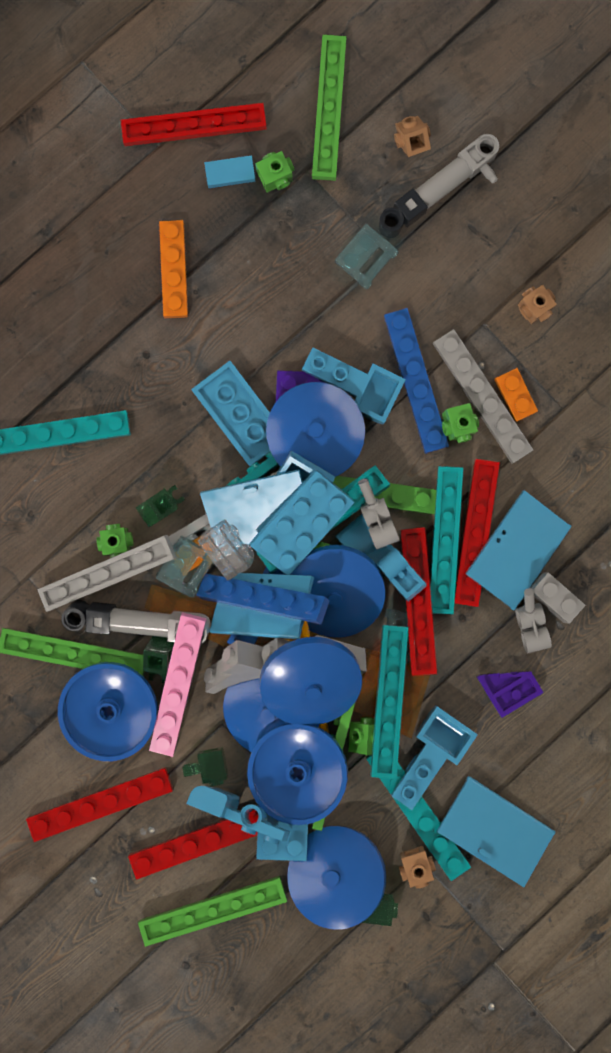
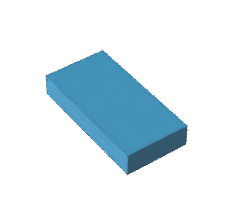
[204,155,256,188]

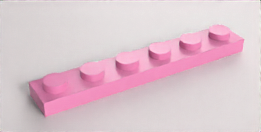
[149,612,207,757]

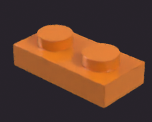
[494,368,538,422]

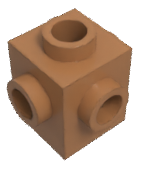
[394,116,431,157]
[518,285,557,324]
[399,846,436,888]

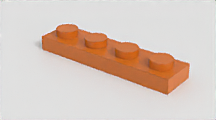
[159,220,188,318]

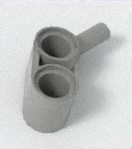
[358,478,400,549]
[515,588,552,654]

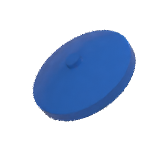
[266,382,365,477]
[290,545,385,638]
[259,637,362,725]
[58,662,158,761]
[223,678,319,752]
[247,723,348,825]
[287,826,386,929]

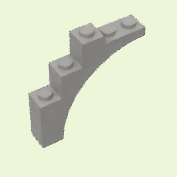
[204,635,367,694]

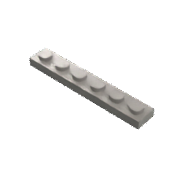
[433,329,533,464]
[37,535,177,612]

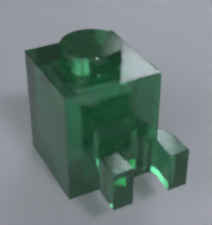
[135,485,185,527]
[143,636,174,683]
[182,747,229,786]
[362,887,398,926]

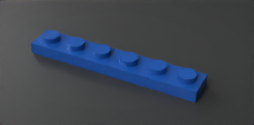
[384,308,449,454]
[196,573,330,624]

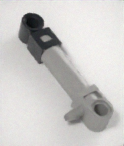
[378,134,499,238]
[61,600,211,644]

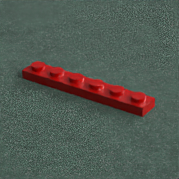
[121,103,267,146]
[454,459,500,607]
[401,527,438,677]
[26,767,174,842]
[128,809,258,880]

